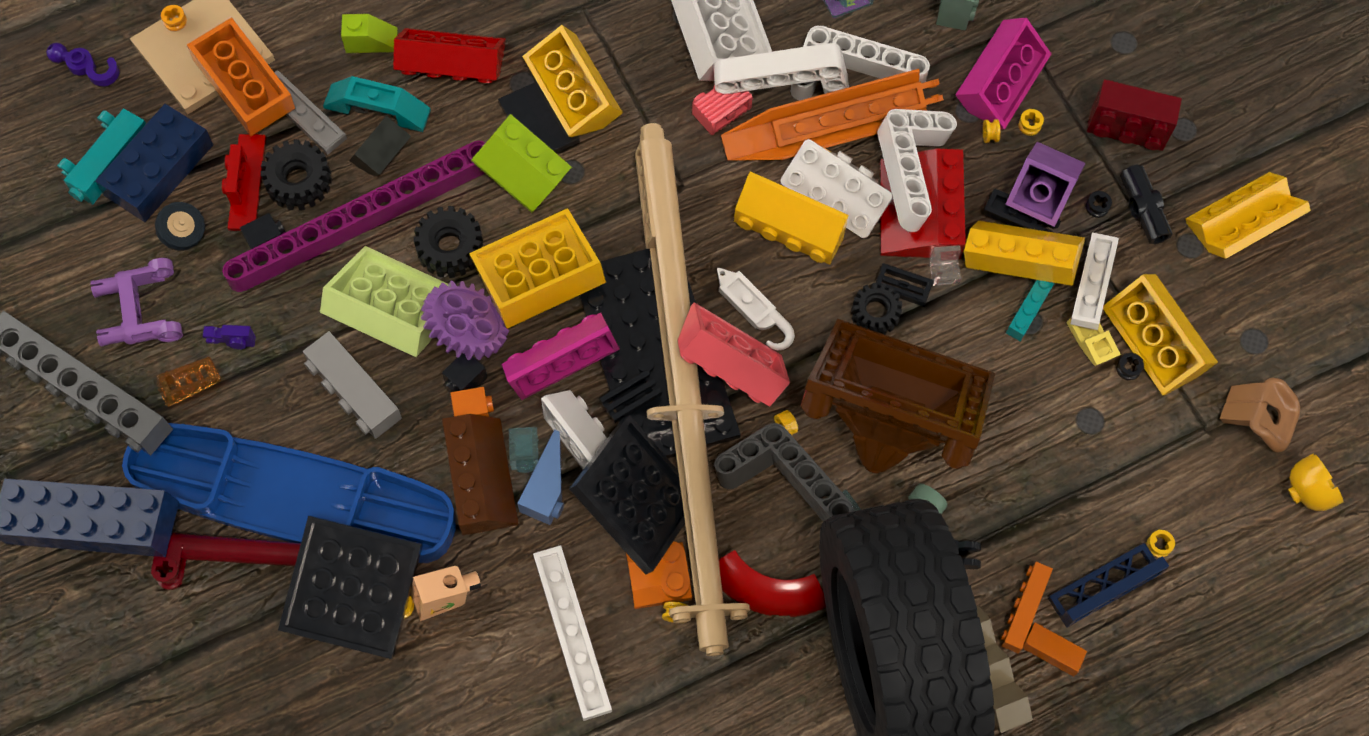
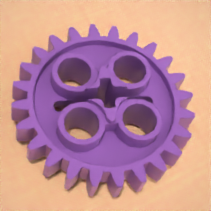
[421,281,509,360]

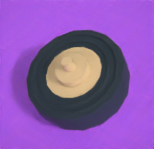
[155,202,205,251]

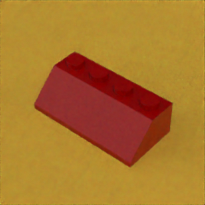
[393,28,506,83]

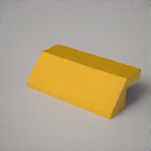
[1185,172,1311,259]

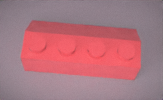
[677,302,790,407]

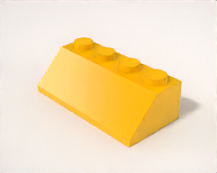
[522,25,623,137]
[734,171,849,265]
[964,220,1085,286]
[1103,274,1218,395]

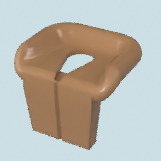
[1220,378,1300,453]

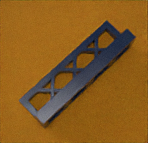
[1048,543,1169,628]

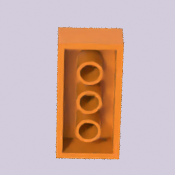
[187,17,295,136]

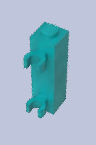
[57,108,146,205]

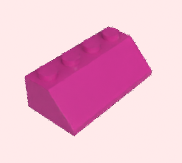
[956,18,1051,130]
[502,313,620,400]

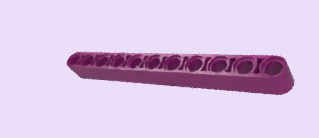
[222,141,486,292]

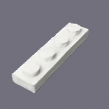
[1070,232,1119,330]

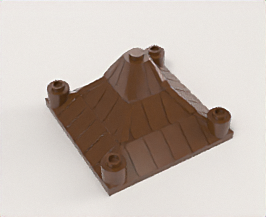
[801,319,995,473]

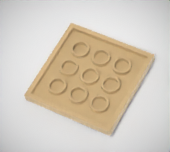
[130,0,275,115]

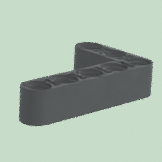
[714,423,854,522]

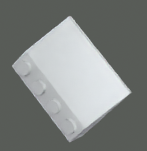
[671,0,772,81]

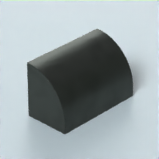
[349,116,411,176]

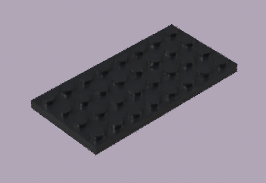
[579,249,741,459]

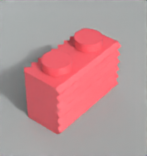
[692,85,753,135]

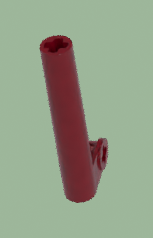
[151,533,301,590]

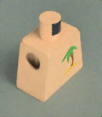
[411,566,481,621]

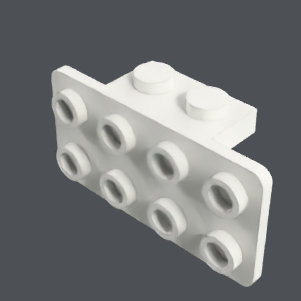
[781,139,893,238]

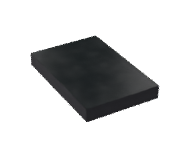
[498,82,580,154]

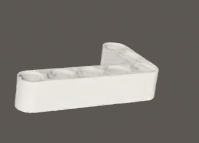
[790,26,930,101]
[714,43,849,94]
[877,109,957,232]

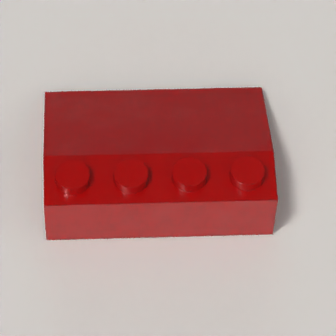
[880,149,966,259]

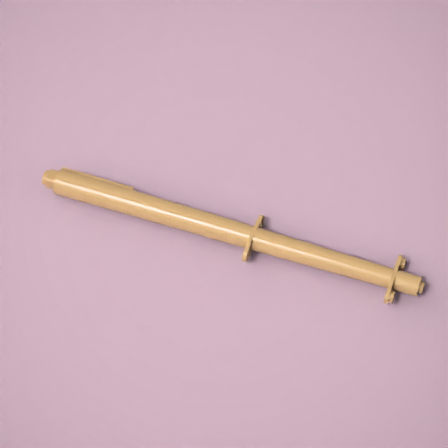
[635,123,750,656]

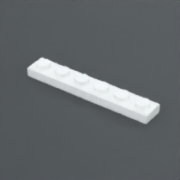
[533,545,612,721]

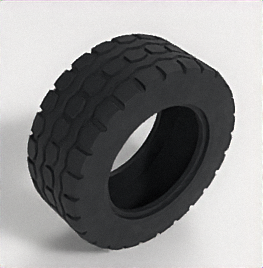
[819,499,995,736]

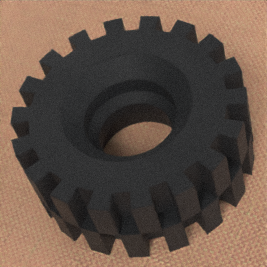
[260,139,332,211]
[414,206,484,278]

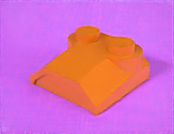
[626,541,692,609]

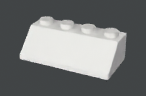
[541,390,607,470]

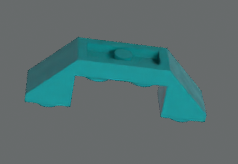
[323,76,431,132]

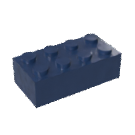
[95,104,213,222]

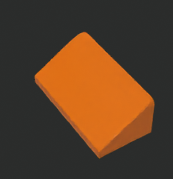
[1022,623,1087,677]

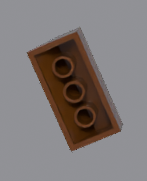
[442,414,519,536]

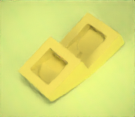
[1066,318,1121,366]

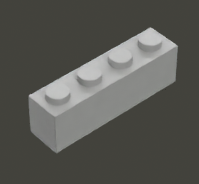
[303,331,402,439]

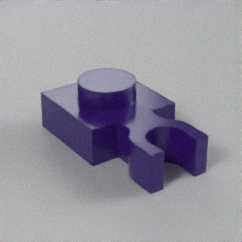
[203,325,256,349]

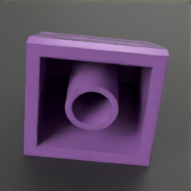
[1005,142,1085,227]

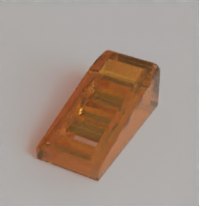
[156,357,221,407]

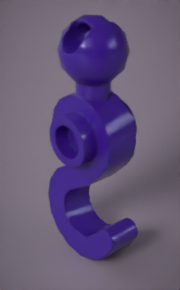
[46,43,120,86]

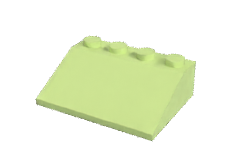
[320,246,448,357]

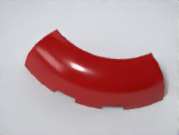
[719,550,826,617]

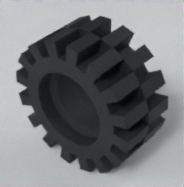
[851,283,902,335]

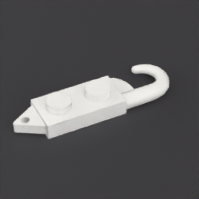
[717,268,795,350]

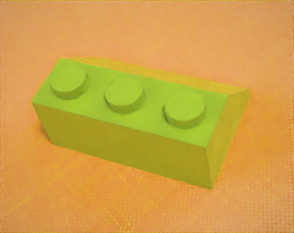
[471,114,571,213]

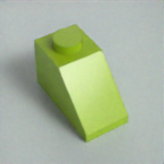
[341,14,398,53]

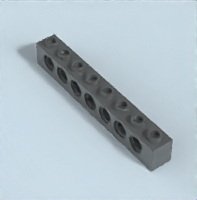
[0,311,173,456]

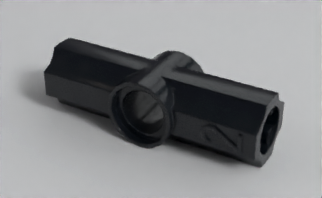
[1120,164,1173,245]

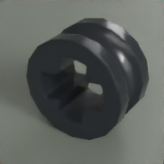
[1086,191,1112,218]
[1116,353,1144,381]

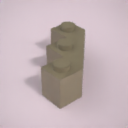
[977,606,1033,733]

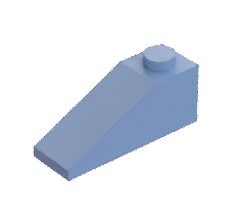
[517,429,564,525]

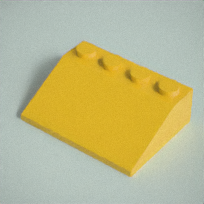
[469,208,606,329]

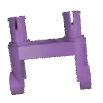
[91,258,183,347]

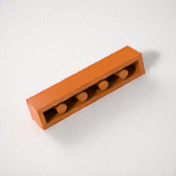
[1001,562,1053,654]

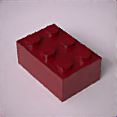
[1086,79,1182,151]

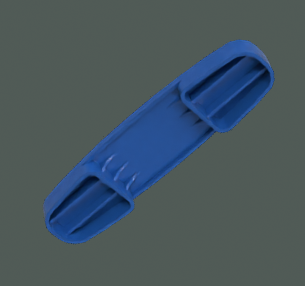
[122,423,457,563]

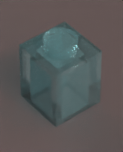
[509,427,539,473]

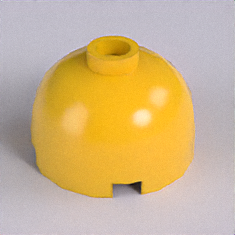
[1288,453,1344,511]

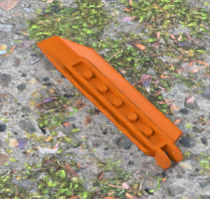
[721,69,944,161]

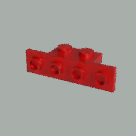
[222,134,266,231]

